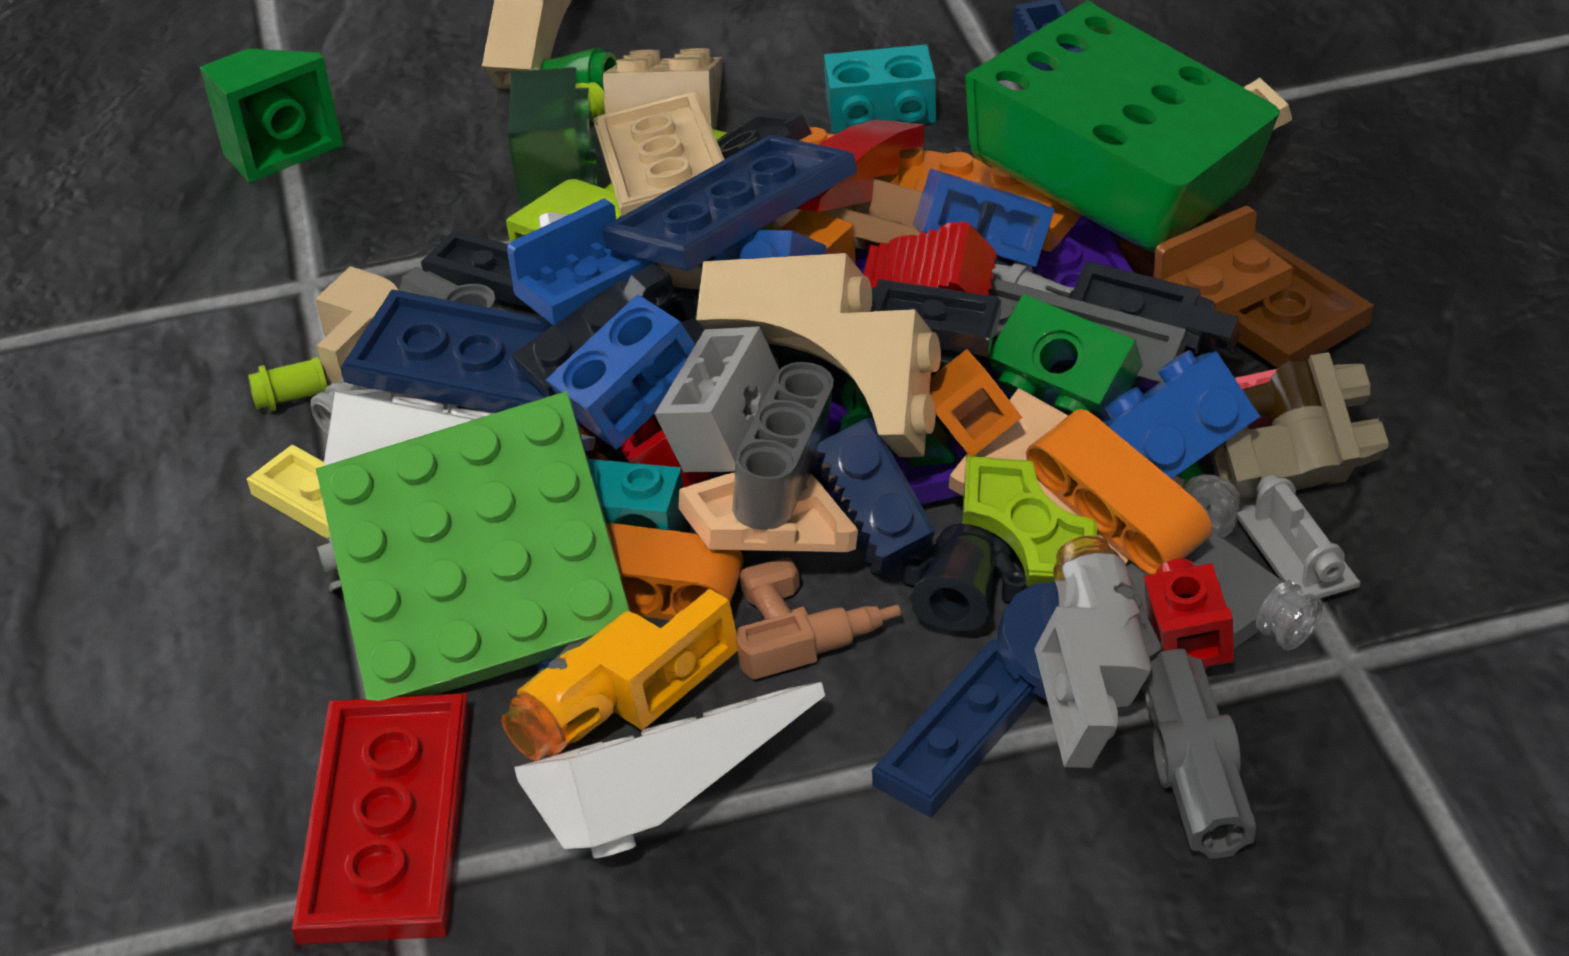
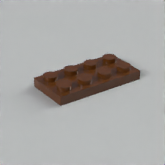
[1119,208,1374,368]

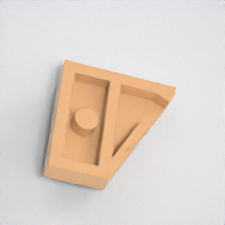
[678,472,858,552]

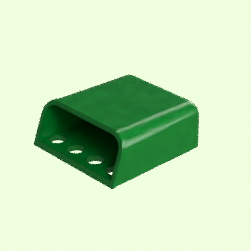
[965,0,1280,254]

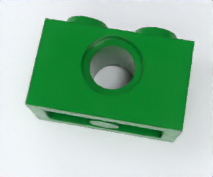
[987,293,1143,422]

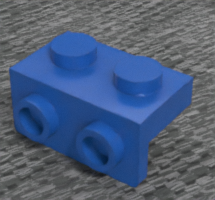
[507,199,654,325]
[1103,350,1260,479]

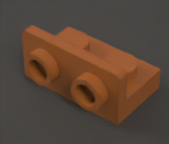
[1154,205,1293,315]

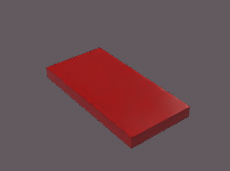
[292,693,470,945]

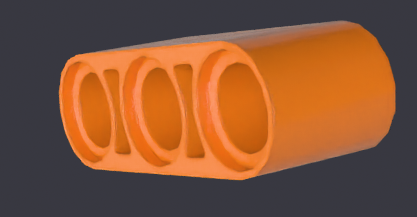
[1026,409,1212,575]
[606,522,744,620]

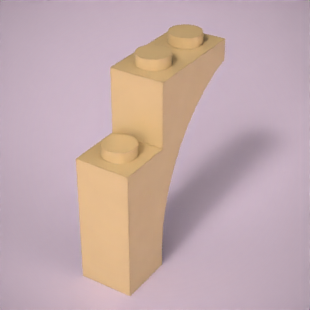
[482,0,572,91]
[696,253,941,457]

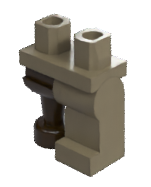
[1210,352,1389,506]

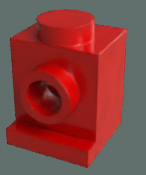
[1144,558,1234,667]

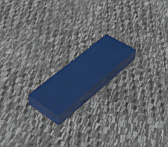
[872,639,1038,818]

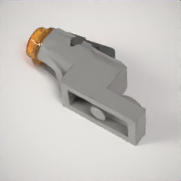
[1034,536,1161,768]

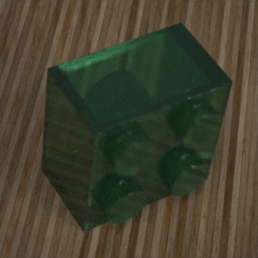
[507,67,598,210]

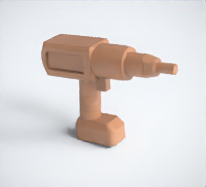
[736,557,901,680]

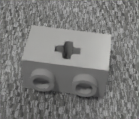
[655,326,779,473]

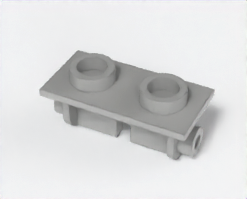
[1236,475,1360,605]

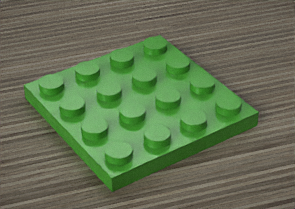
[316,391,631,701]

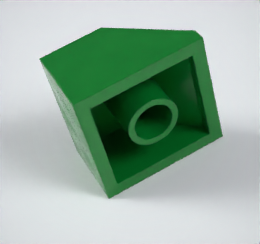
[200,48,343,183]

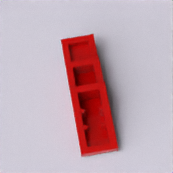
[795,120,925,212]

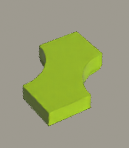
[962,456,1097,587]

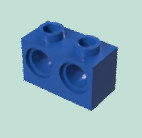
[912,168,1055,267]
[546,294,695,449]

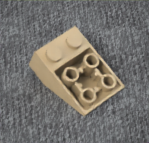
[603,48,723,130]

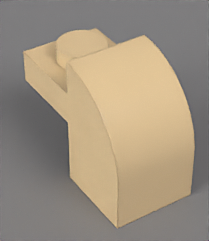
[315,266,398,387]

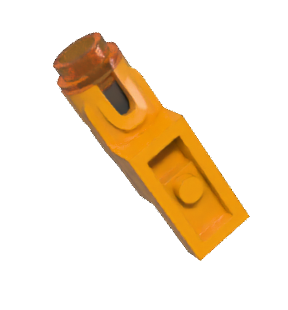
[501,589,737,761]

